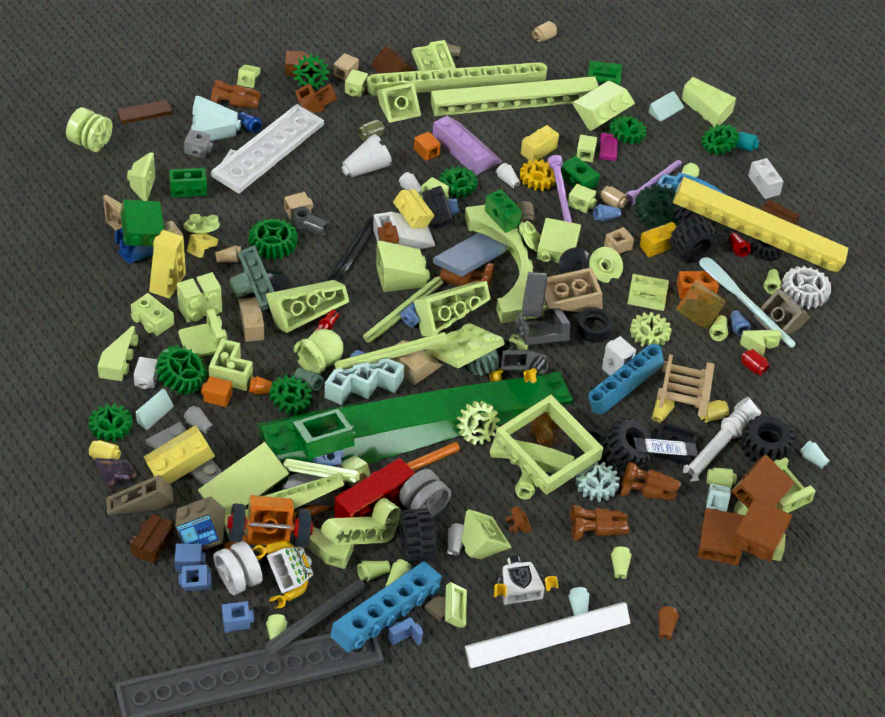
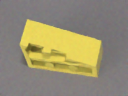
[149,230,186,299]

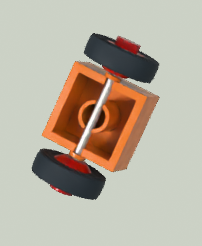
[227,495,313,547]

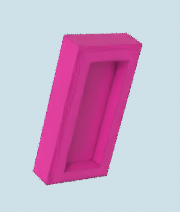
[599,133,618,161]

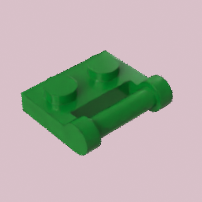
[588,61,622,86]

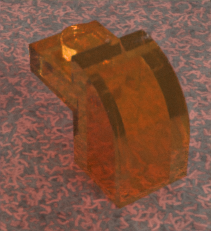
[529,412,560,448]

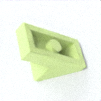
[740,330,781,356]

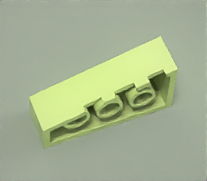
[414,281,490,336]

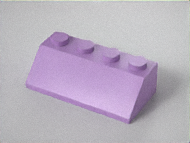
[433,116,502,175]

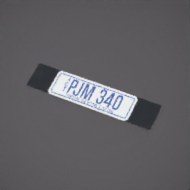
[634,438,698,456]

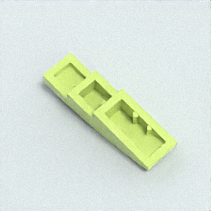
[490,438,575,473]

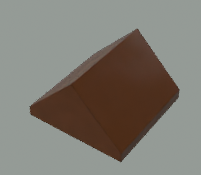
[371,46,415,74]

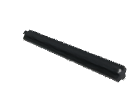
[327,216,374,282]

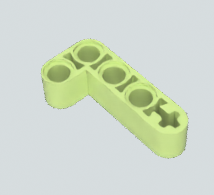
[321,498,401,545]

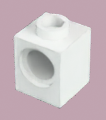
[134,357,158,389]

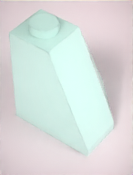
[191,96,241,141]

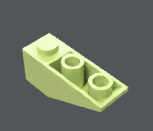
[98,326,138,381]
[307,527,354,569]

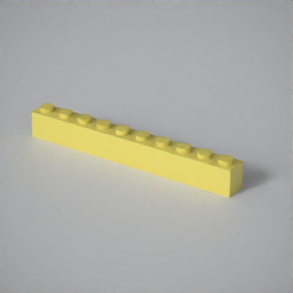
[673,177,848,273]

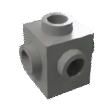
[184,129,213,159]

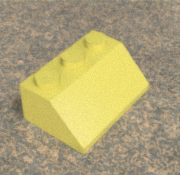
[144,425,215,484]

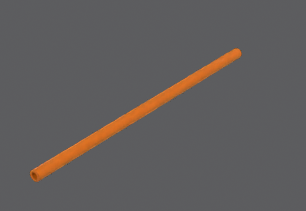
[223,442,460,550]

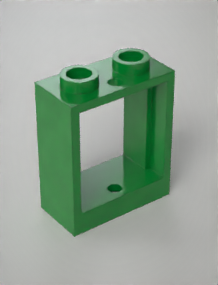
[293,409,356,459]

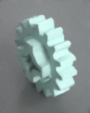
[575,462,620,502]

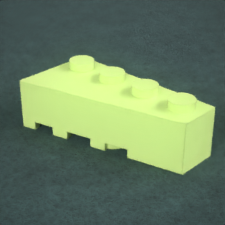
[266,280,350,333]

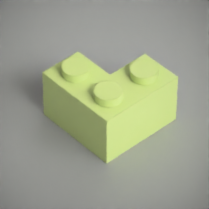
[209,339,253,391]

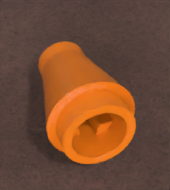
[249,376,273,395]

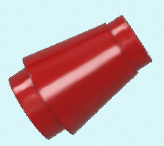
[728,233,751,257]

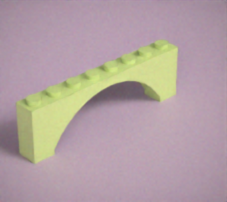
[465,205,548,323]

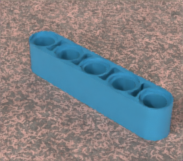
[588,344,664,414]

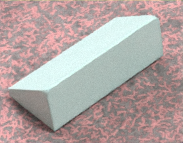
[649,91,684,122]
[136,389,174,430]

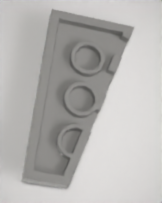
[146,422,222,485]

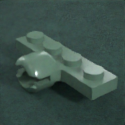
[230,245,275,311]

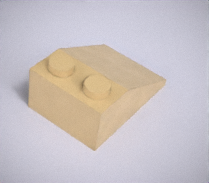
[545,268,603,312]

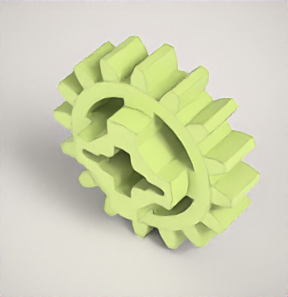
[630,312,671,347]
[457,401,500,445]

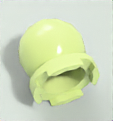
[294,329,343,374]

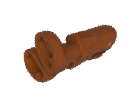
[210,79,261,108]
[439,263,495,289]
[619,462,681,501]
[570,505,630,540]

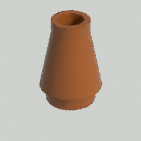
[658,606,679,640]

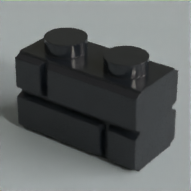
[421,186,455,229]

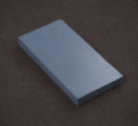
[433,233,507,277]

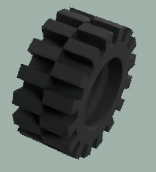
[750,237,783,262]

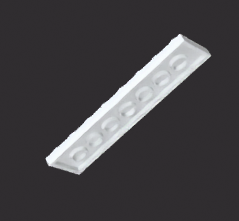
[211,104,324,193]

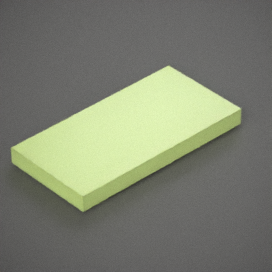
[198,442,289,516]

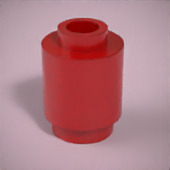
[741,349,770,376]

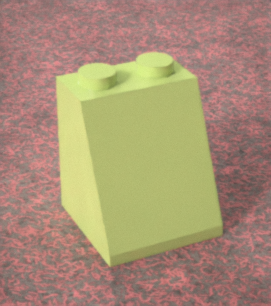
[376,241,430,292]

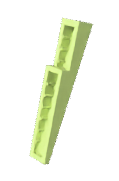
[224,473,344,540]

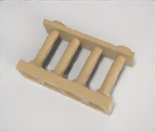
[657,354,714,417]

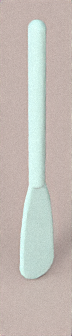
[699,257,796,348]

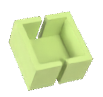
[177,272,222,323]

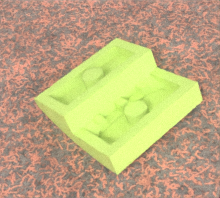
[411,40,456,71]
[627,274,669,311]

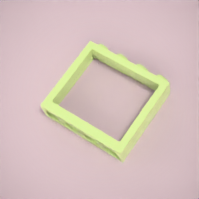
[495,395,603,495]

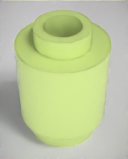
[707,468,737,489]

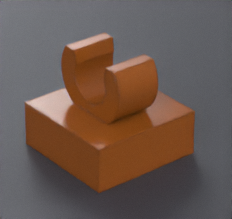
[378,222,399,244]
[505,506,532,533]

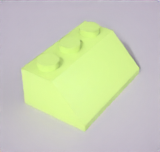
[572,81,635,131]

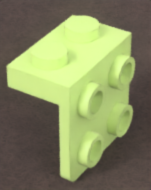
[178,309,227,357]

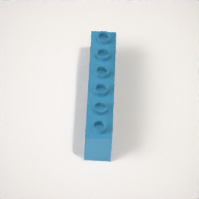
[330,561,442,653]

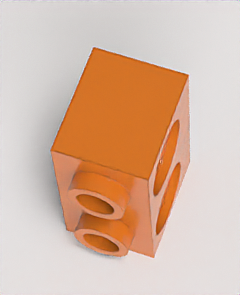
[677,271,719,299]

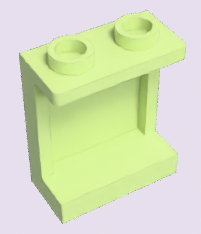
[537,218,581,263]
[774,458,816,513]

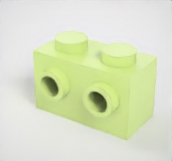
[131,293,174,336]

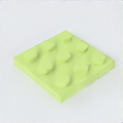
[426,324,504,368]

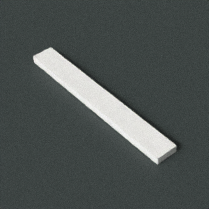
[465,602,630,668]

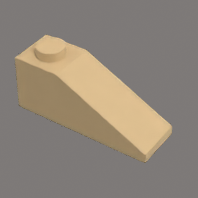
[238,297,264,342]

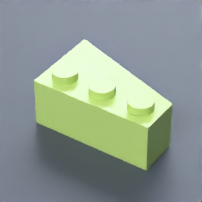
[682,77,736,128]

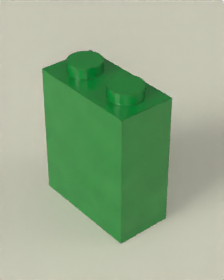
[120,199,164,247]

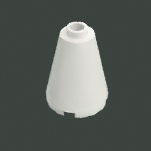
[341,134,392,178]

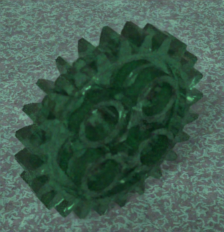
[634,184,679,229]

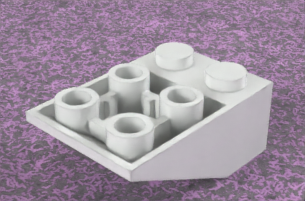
[373,212,435,249]

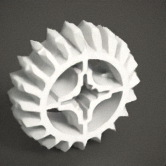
[781,266,831,310]

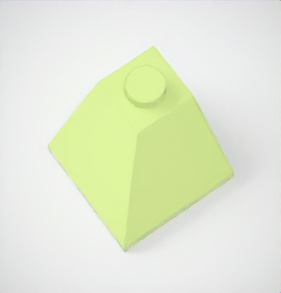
[377,82,421,123]
[127,153,155,201]
[461,509,511,559]

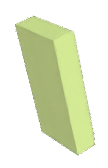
[445,582,467,628]

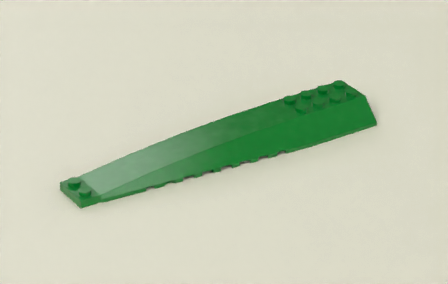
[257,371,573,486]

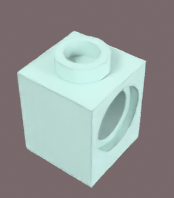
[706,483,731,512]

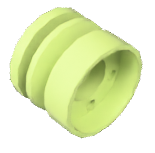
[66,107,112,152]

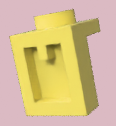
[187,233,218,258]

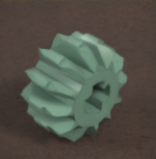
[467,350,500,376]

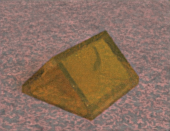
[676,280,727,329]

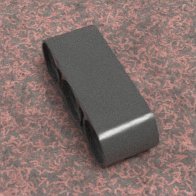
[522,272,547,317]

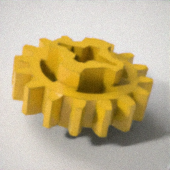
[520,159,556,191]

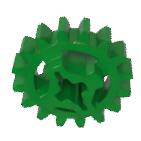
[293,53,329,90]
[609,115,647,145]
[701,123,739,156]
[439,166,478,198]
[269,375,312,415]
[89,403,133,442]

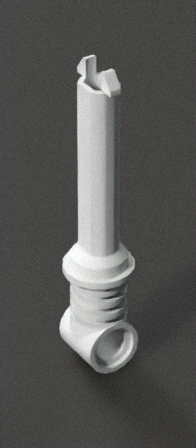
[683,397,761,482]

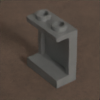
[514,308,570,345]

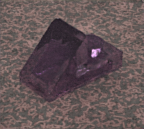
[94,458,137,489]

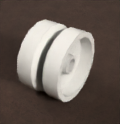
[214,540,262,595]

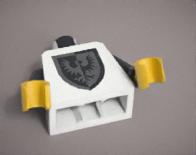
[493,556,559,605]

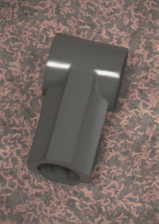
[294,207,329,236]

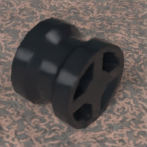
[495,338,518,357]

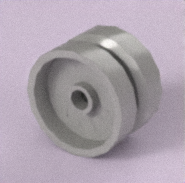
[398,469,451,517]

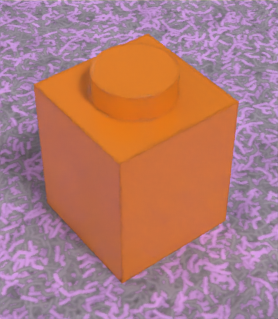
[414,131,441,161]
[201,376,233,407]

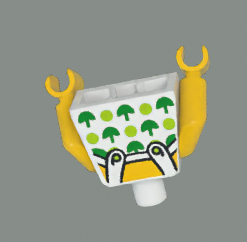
[252,541,313,609]

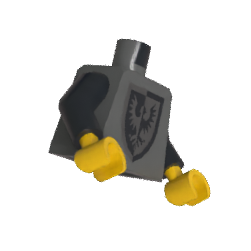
[489,350,548,383]

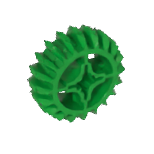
[248,217,298,261]
[155,345,208,395]

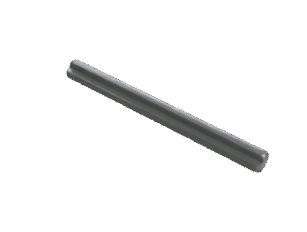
[265,580,365,654]

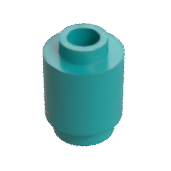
[735,131,760,152]

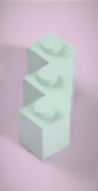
[325,358,404,405]

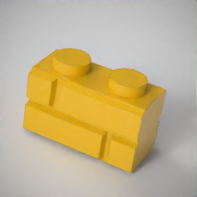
[639,222,677,257]

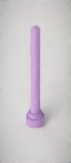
[548,155,572,223]
[626,160,682,206]

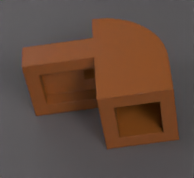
[295,83,337,113]

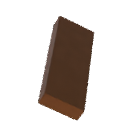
[117,100,172,124]

